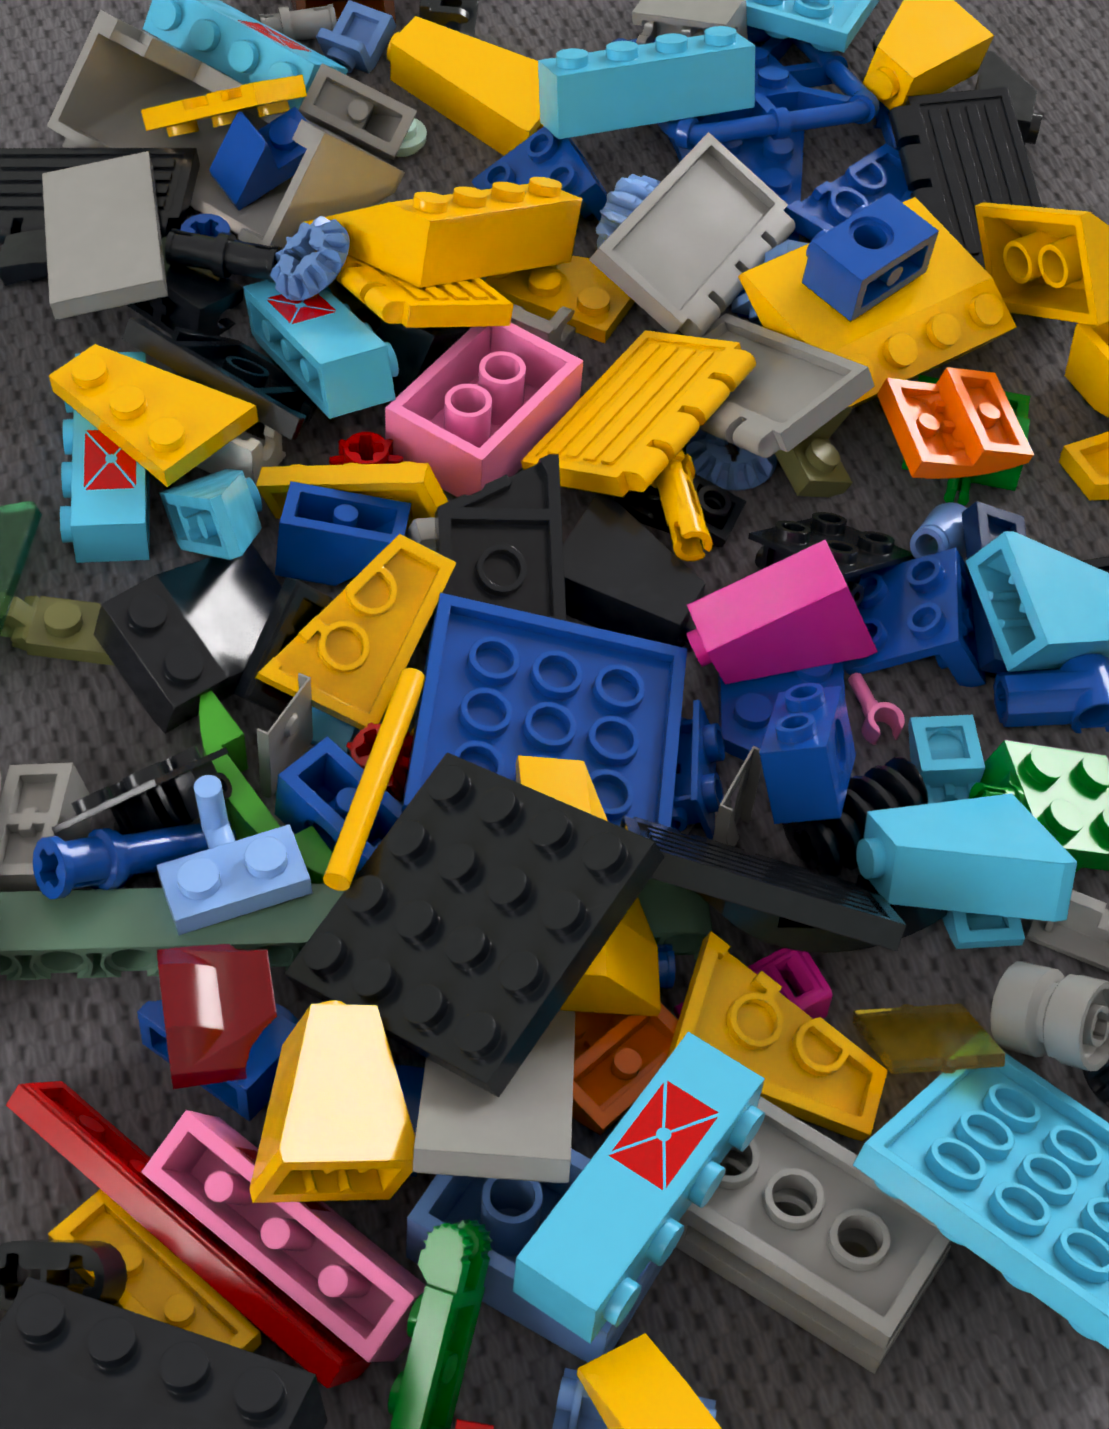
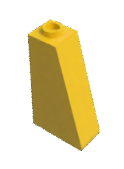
[387,16,543,156]

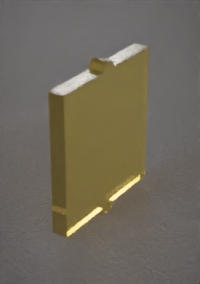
[853,1004,1005,1074]

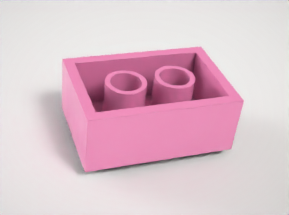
[385,323,583,497]

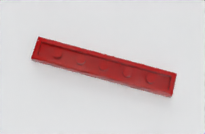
[6,1081,371,1389]

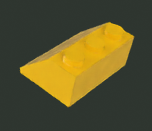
[975,202,1109,326]

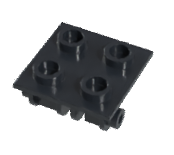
[748,512,915,607]
[52,746,232,835]

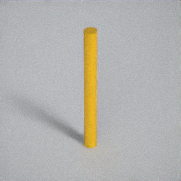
[323,668,425,891]

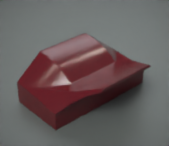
[157,944,277,1089]

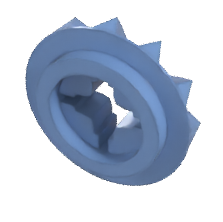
[270,215,350,301]
[685,428,777,490]

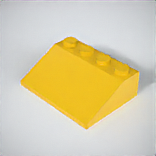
[302,177,582,288]
[738,197,1017,409]

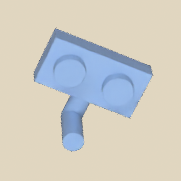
[156,775,312,935]

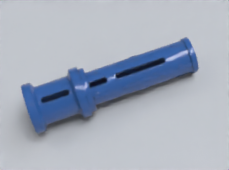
[32,821,237,899]

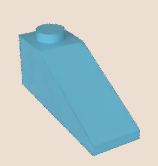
[159,469,262,560]

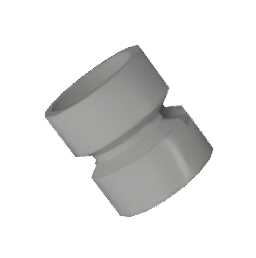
[990,961,1109,1071]

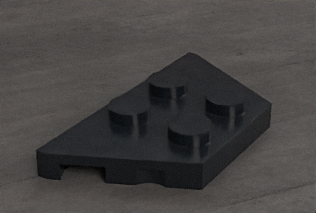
[122,318,318,440]
[435,454,566,621]

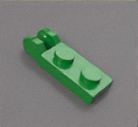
[388,1219,493,1429]

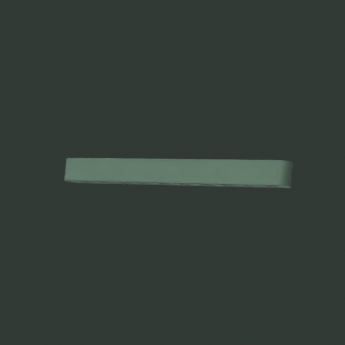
[0,878,713,980]

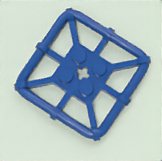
[605,26,880,150]

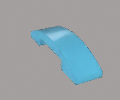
[908,715,1025,949]

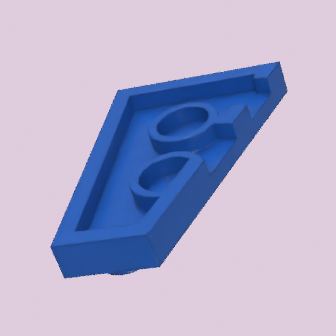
[784,144,913,241]

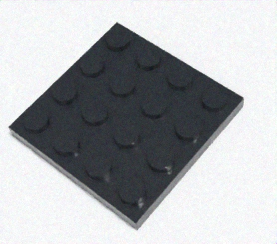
[284,752,665,1097]

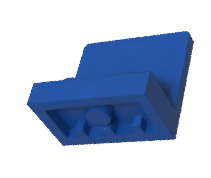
[472,126,608,222]
[843,547,986,687]

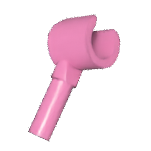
[848,673,905,745]

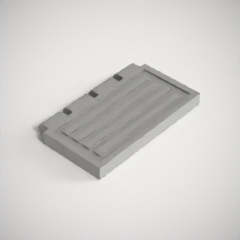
[589,132,795,337]
[700,313,875,458]

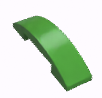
[199,690,332,884]

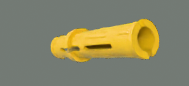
[651,448,713,561]

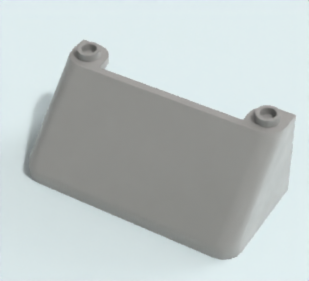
[47,10,405,249]

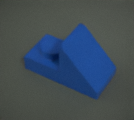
[209,106,308,211]

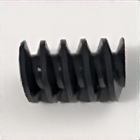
[782,757,928,877]

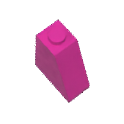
[686,540,878,684]

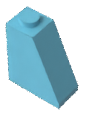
[966,531,1109,672]
[856,793,1077,922]

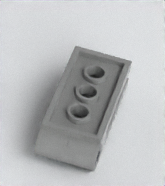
[676,1096,952,1374]

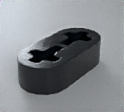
[0,1239,127,1311]

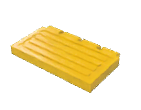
[315,251,514,328]
[521,330,756,497]

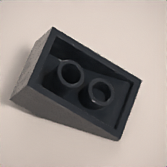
[94,544,282,734]

